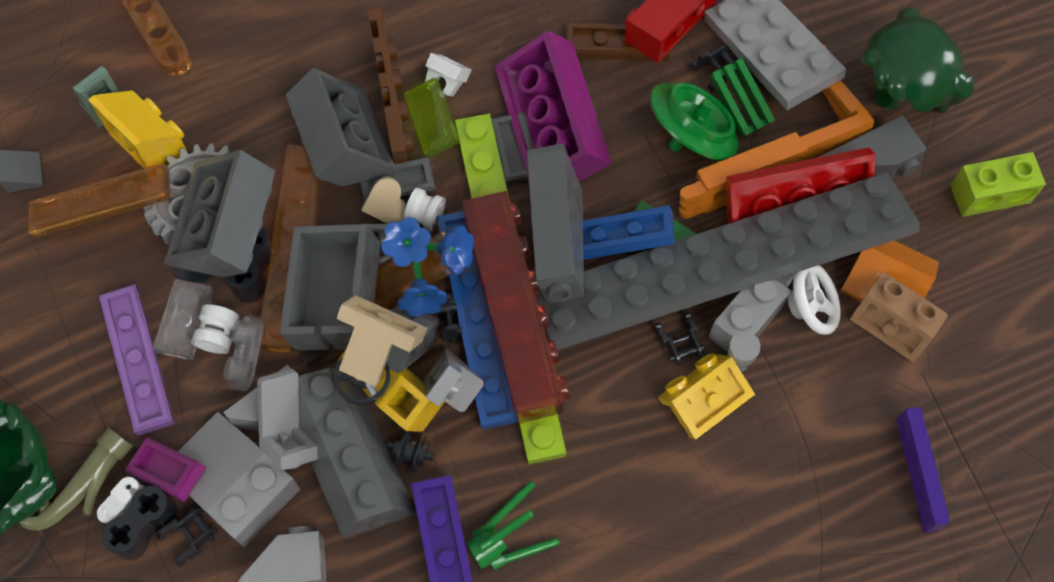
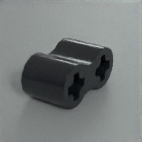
[225,227,275,302]
[101,486,177,560]

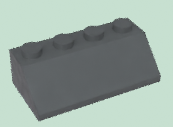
[298,367,416,539]

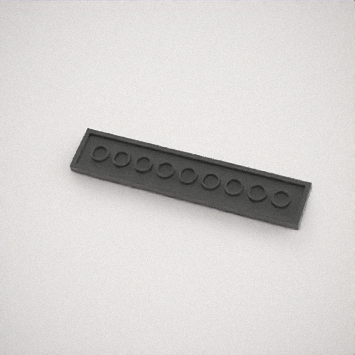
[533,172,920,351]

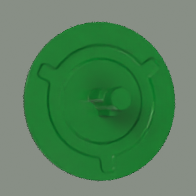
[650,83,739,160]

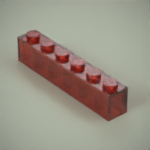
[462,191,569,424]

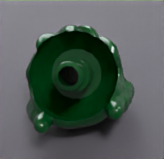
[860,8,975,113]
[0,400,57,534]

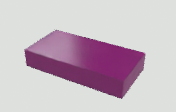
[125,437,206,502]

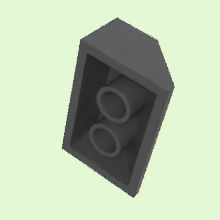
[286,67,397,187]
[164,150,276,277]

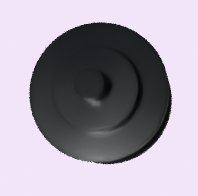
[388,431,435,473]

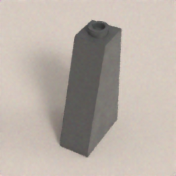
[527,143,584,302]

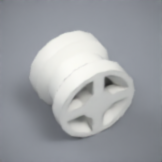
[404,188,446,232]

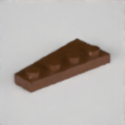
[367,7,414,164]

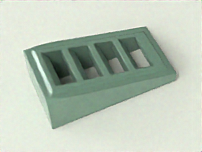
[73,66,119,127]

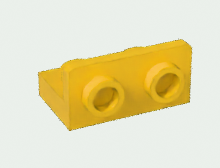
[658,353,755,440]

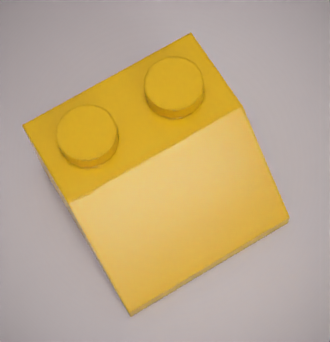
[88,90,187,176]

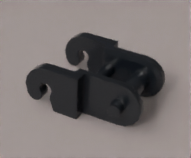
[689,44,735,92]
[438,294,462,343]
[654,311,704,366]
[156,508,218,567]

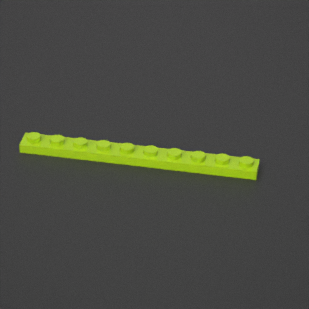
[455,113,566,465]

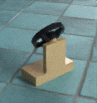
[334,295,427,405]

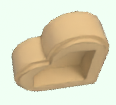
[361,176,406,223]

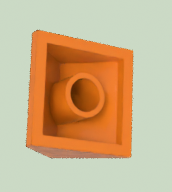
[840,241,939,302]

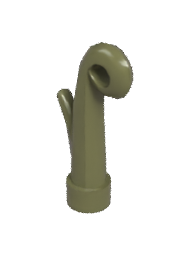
[20,427,133,531]

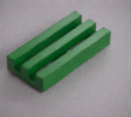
[709,58,775,138]

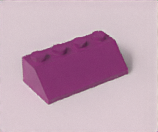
[495,30,612,181]

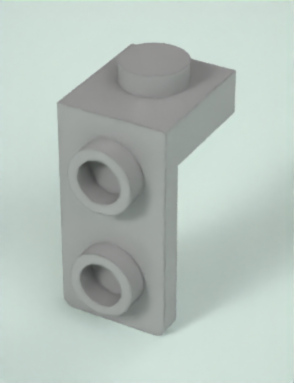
[257,369,318,471]

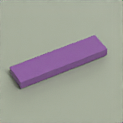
[99,284,175,436]

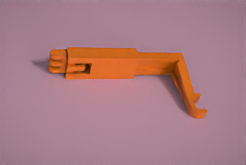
[679,45,874,219]

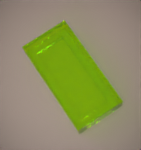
[404,77,460,157]

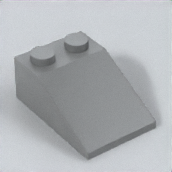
[178,412,300,547]

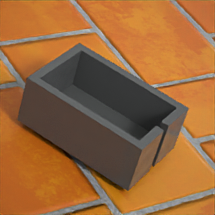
[280,224,381,350]

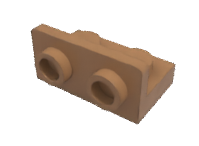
[850,273,948,363]

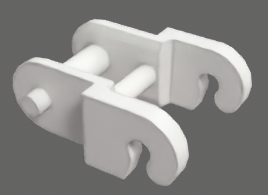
[97,477,145,524]

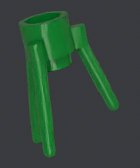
[466,481,560,570]

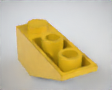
[337,350,445,432]

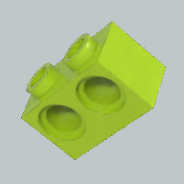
[950,152,1046,217]

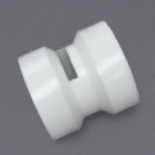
[191,304,239,354]

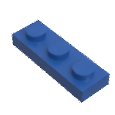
[583,205,675,260]

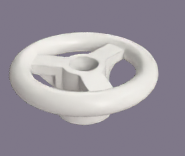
[788,265,841,335]

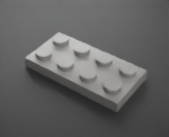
[704,0,846,110]

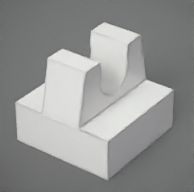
[425,53,472,96]

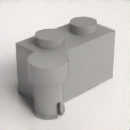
[708,279,791,372]

